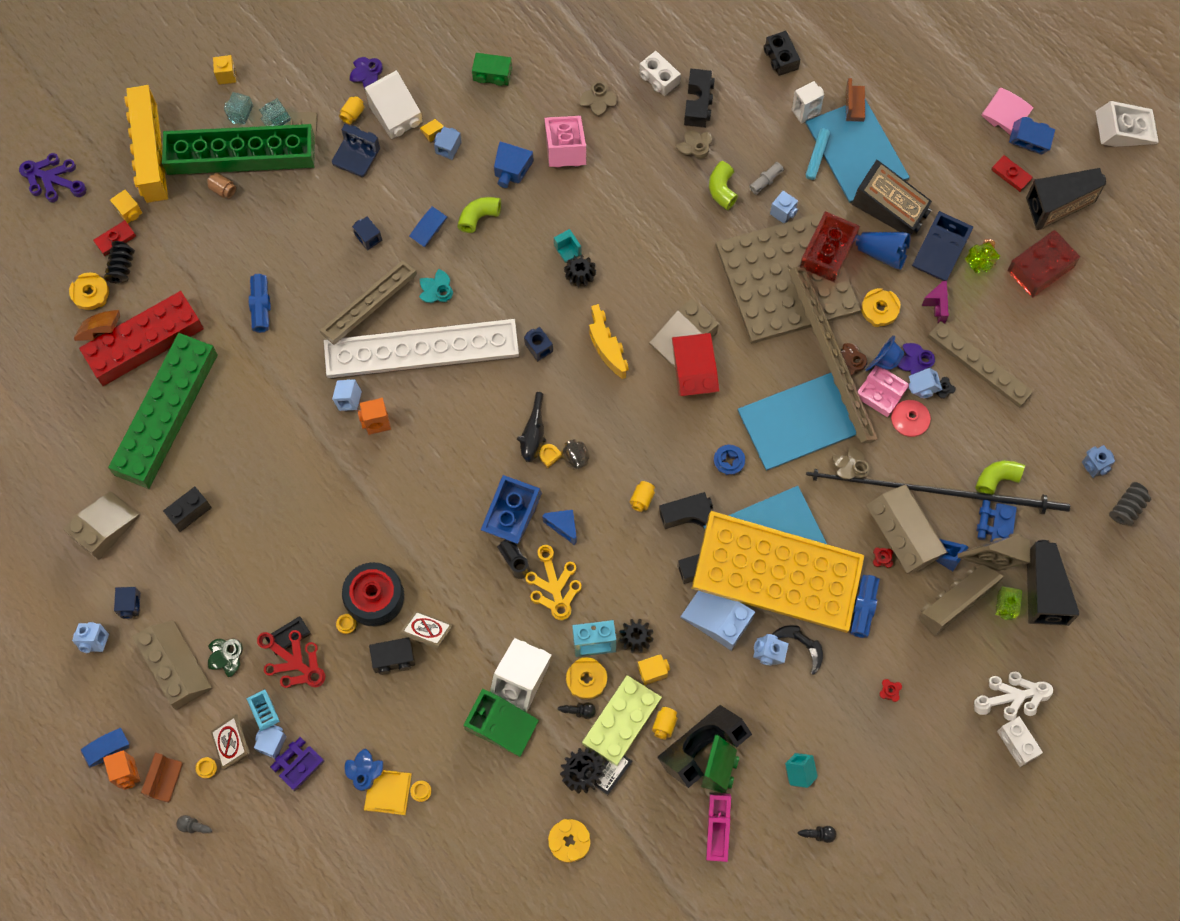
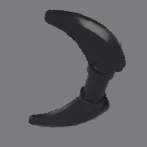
[772,625,823,675]

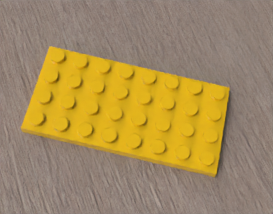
[691,511,864,633]

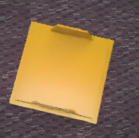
[364,770,412,815]

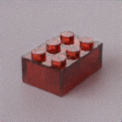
[800,211,860,283]
[1007,230,1080,298]

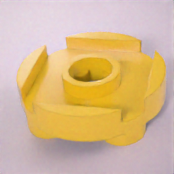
[69,272,109,310]
[861,288,900,327]
[566,657,607,700]
[548,819,590,863]

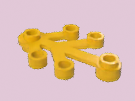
[525,545,582,621]

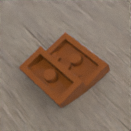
[74,310,120,341]

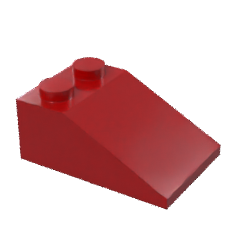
[672,333,719,396]

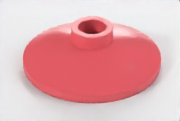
[891,400,931,437]

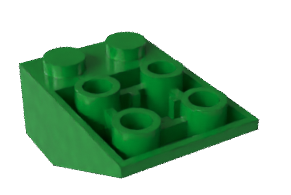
[463,688,539,757]

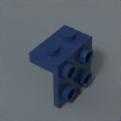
[332,124,380,177]

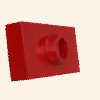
[991,155,1033,192]
[93,220,136,256]

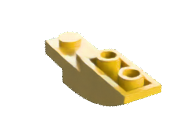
[589,304,629,379]

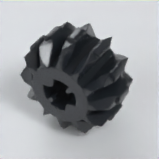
[564,255,596,288]
[619,619,653,653]

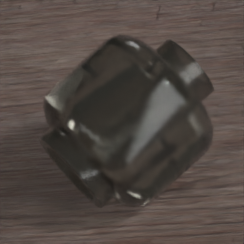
[561,439,590,470]

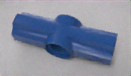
[249,274,271,333]
[850,575,880,638]

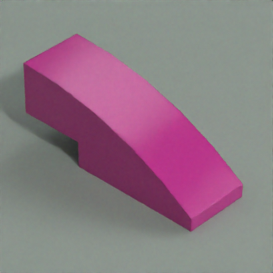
[706,792,731,862]

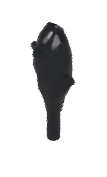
[517,392,546,462]

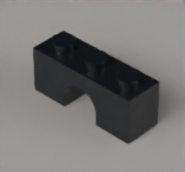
[684,68,715,128]

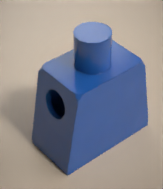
[494,141,534,188]

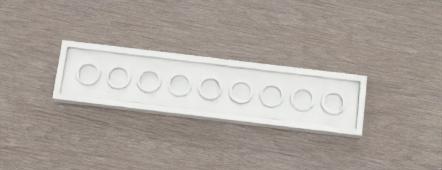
[324,319,519,378]

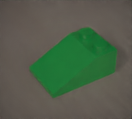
[701,735,739,793]

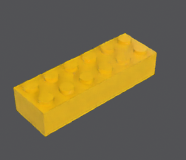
[124,85,168,203]

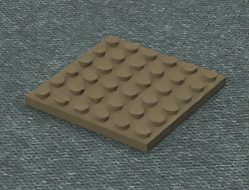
[715,213,860,344]

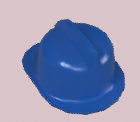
[865,335,904,371]

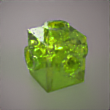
[965,242,1000,273]

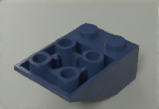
[912,211,974,281]

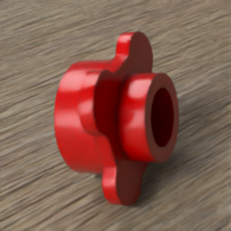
[873,548,893,568]
[879,679,902,702]

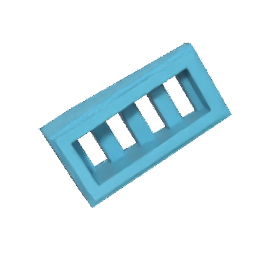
[246,689,280,731]

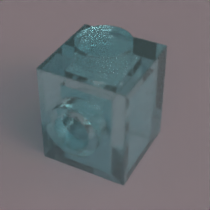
[224,92,253,124]
[259,98,292,126]

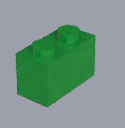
[472,53,512,86]

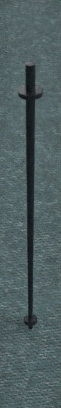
[806,469,1070,515]

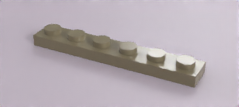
[320,260,417,345]
[928,321,1033,408]

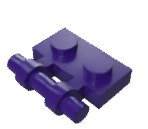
[270,737,325,792]

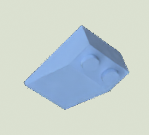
[680,591,755,651]

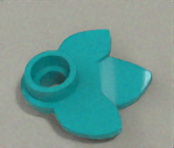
[419,269,453,303]

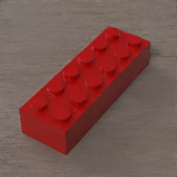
[79,291,204,386]

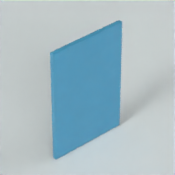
[805,99,910,203]
[738,373,856,471]
[704,486,827,544]

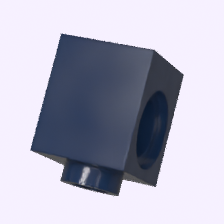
[352,216,383,251]
[524,327,553,362]
[114,587,141,619]

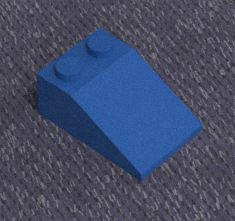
[481,475,542,544]

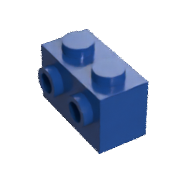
[1009,117,1055,155]

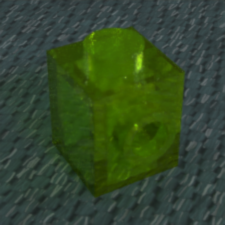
[995,586,1022,620]

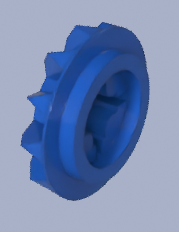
[714,445,745,475]

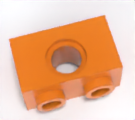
[358,398,391,435]
[103,750,141,790]

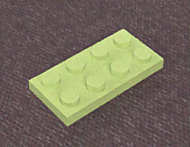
[582,675,662,766]

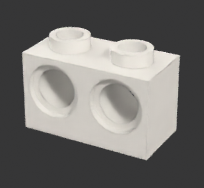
[640,51,681,96]
[792,81,824,124]
[997,716,1043,767]

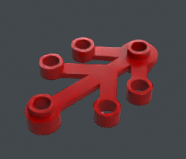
[257,630,326,688]

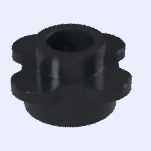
[936,377,956,399]

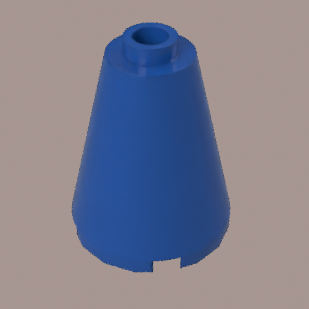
[856,232,911,270]

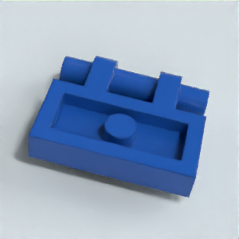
[976,500,1017,542]

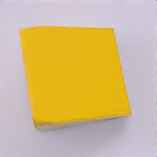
[420,119,443,142]

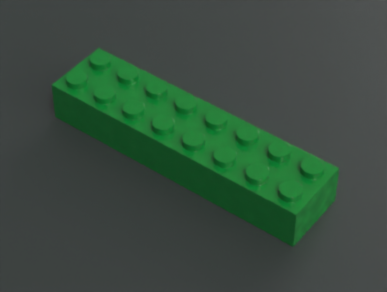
[162,124,315,175]
[108,333,218,489]

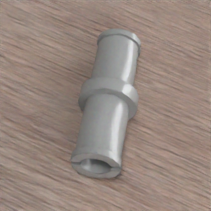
[749,162,784,195]

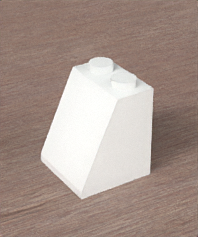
[365,70,423,139]
[490,638,551,713]

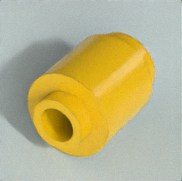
[339,96,365,124]
[630,481,655,512]
[652,707,678,740]

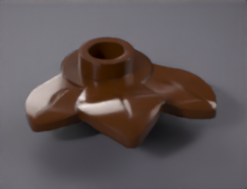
[841,343,867,377]

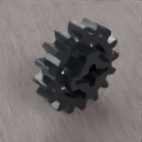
[560,748,606,794]

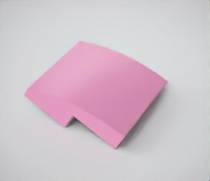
[981,88,1033,135]
[858,366,909,417]

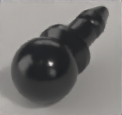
[558,702,596,719]
[798,826,836,843]

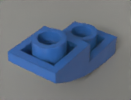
[409,206,448,247]
[81,728,129,768]

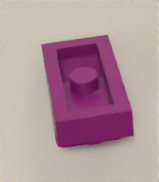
[922,281,949,324]

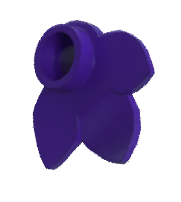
[350,57,383,89]
[897,343,935,375]

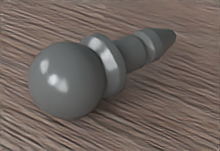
[176,815,212,834]

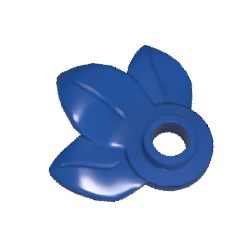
[345,749,383,791]

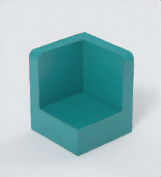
[554,229,582,263]
[785,753,818,788]

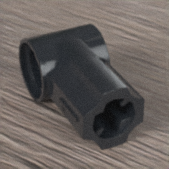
[497,540,530,579]

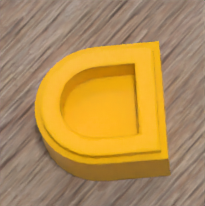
[539,444,563,468]

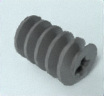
[1109,482,1151,526]

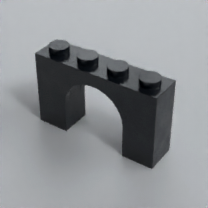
[659,492,713,584]
[657,705,752,788]

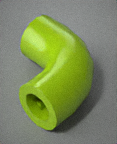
[709,161,738,210]
[457,197,501,233]
[975,460,1025,494]

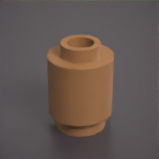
[207,173,236,199]

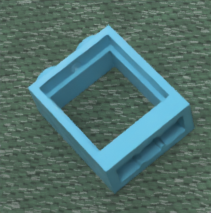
[572,620,616,657]

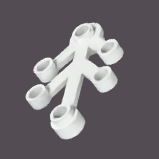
[974,672,1053,721]

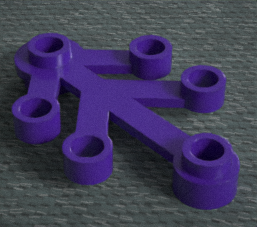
[19,153,87,202]

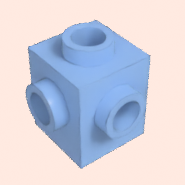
[72,622,109,653]
[753,634,789,666]

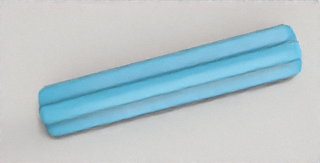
[806,128,830,180]

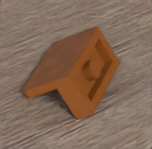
[846,78,865,122]
[141,753,183,803]

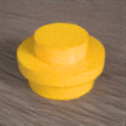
[336,614,357,634]
[196,757,217,779]
[410,781,432,802]

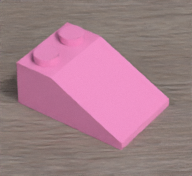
[544,116,586,167]

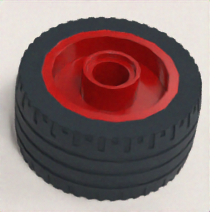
[342,562,404,627]

